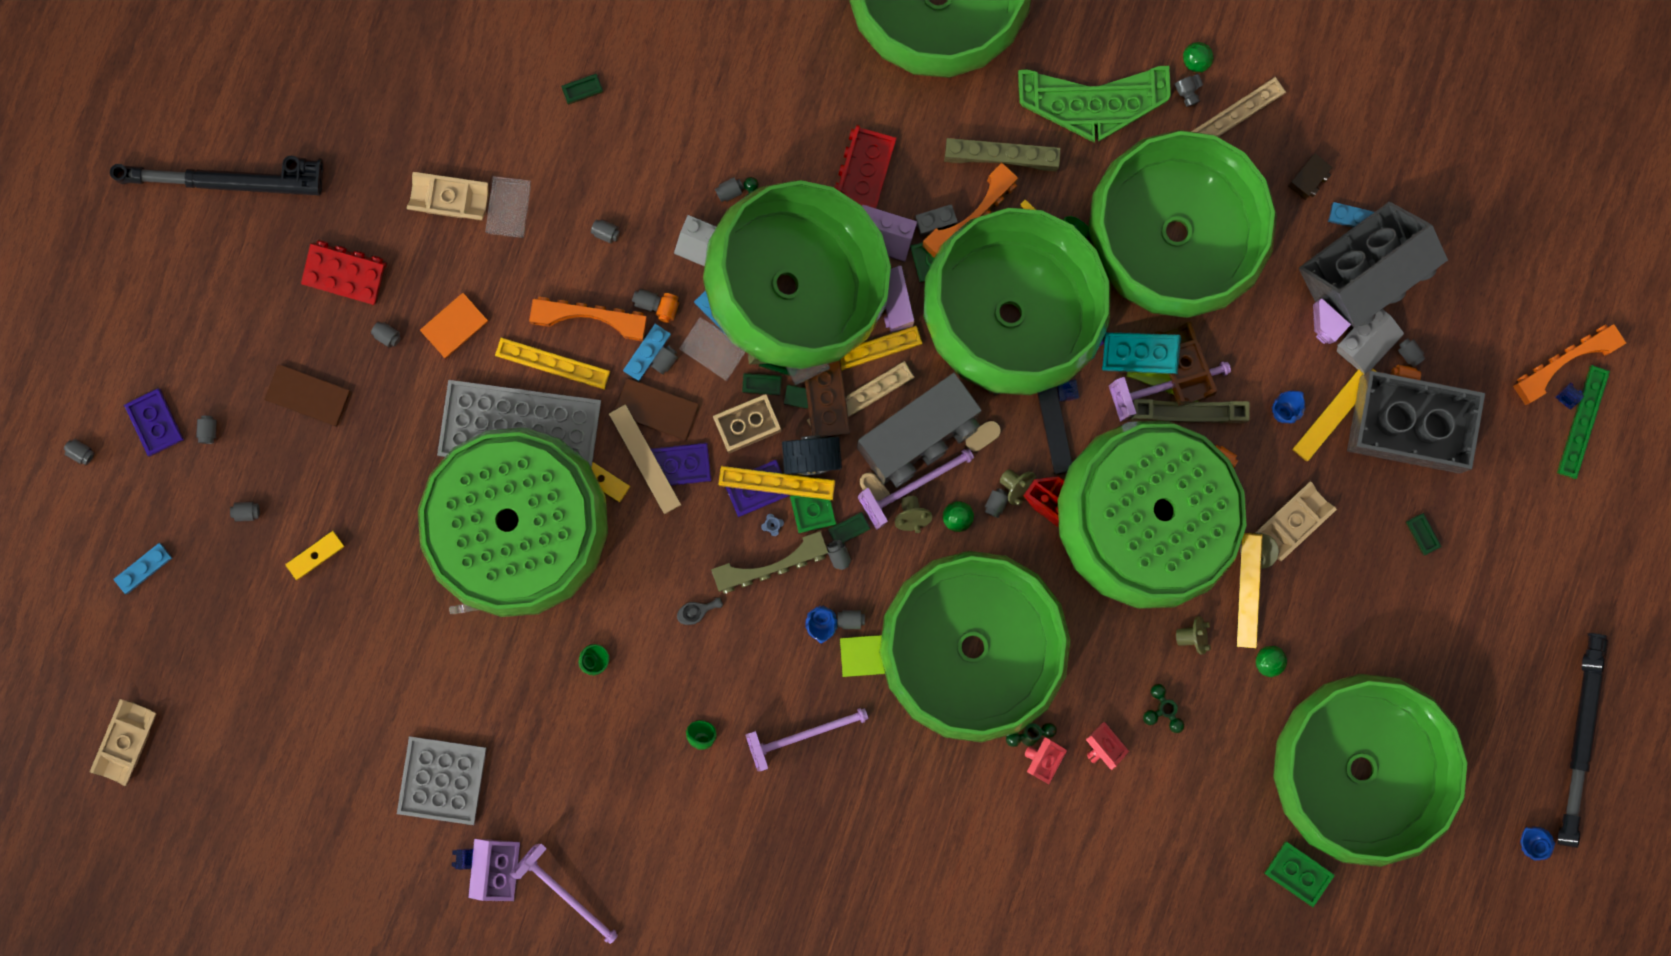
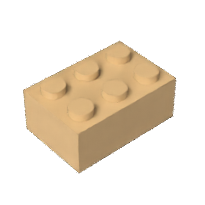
[713,394,781,454]

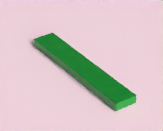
[1557,365,1610,479]

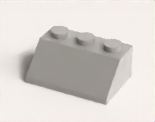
[674,215,716,266]
[1336,309,1404,374]

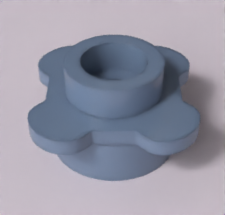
[761,514,784,536]

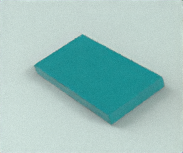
[1102,332,1181,374]

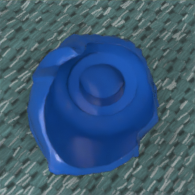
[1272,391,1306,423]
[805,605,838,644]
[1520,826,1555,861]

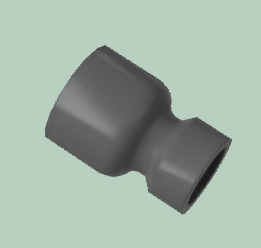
[1175,74,1203,107]

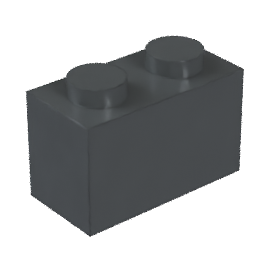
[915,204,957,238]

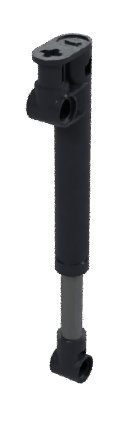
[110,155,323,196]
[1558,633,1609,848]

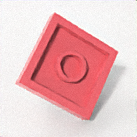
[1086,722,1129,770]
[1025,738,1067,784]

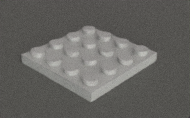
[397,736,487,825]

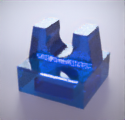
[1057,379,1079,402]
[1555,382,1584,410]
[452,849,474,870]

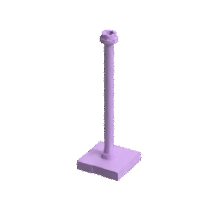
[1108,362,1231,422]
[858,448,974,530]
[745,708,868,771]
[509,844,618,944]

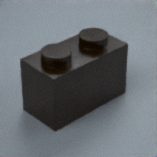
[1288,153,1333,200]

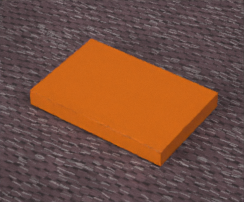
[420,293,489,359]

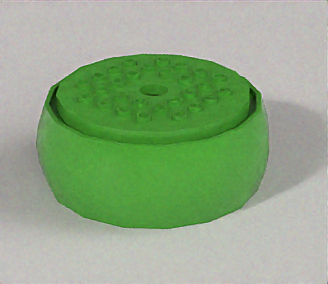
[849,0,1031,78]
[1088,130,1277,318]
[703,180,891,370]
[924,208,1110,395]
[1058,421,1246,608]
[418,427,608,617]
[879,551,1071,743]
[1273,674,1468,867]

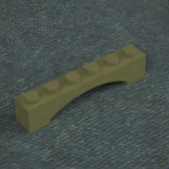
[944,138,1060,172]
[1131,399,1249,423]
[711,531,828,594]

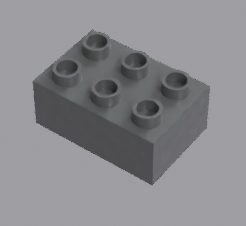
[1299,201,1448,328]
[1347,371,1485,474]
[857,373,982,488]

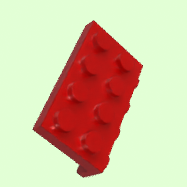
[834,125,896,209]
[301,240,387,305]

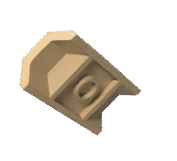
[407,172,489,220]
[1255,481,1337,561]
[90,699,157,786]

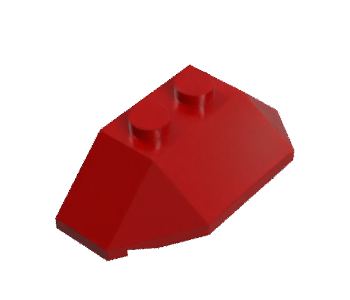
[1023,476,1064,528]

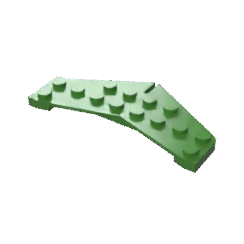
[1018,66,1170,142]

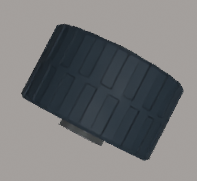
[782,435,842,475]

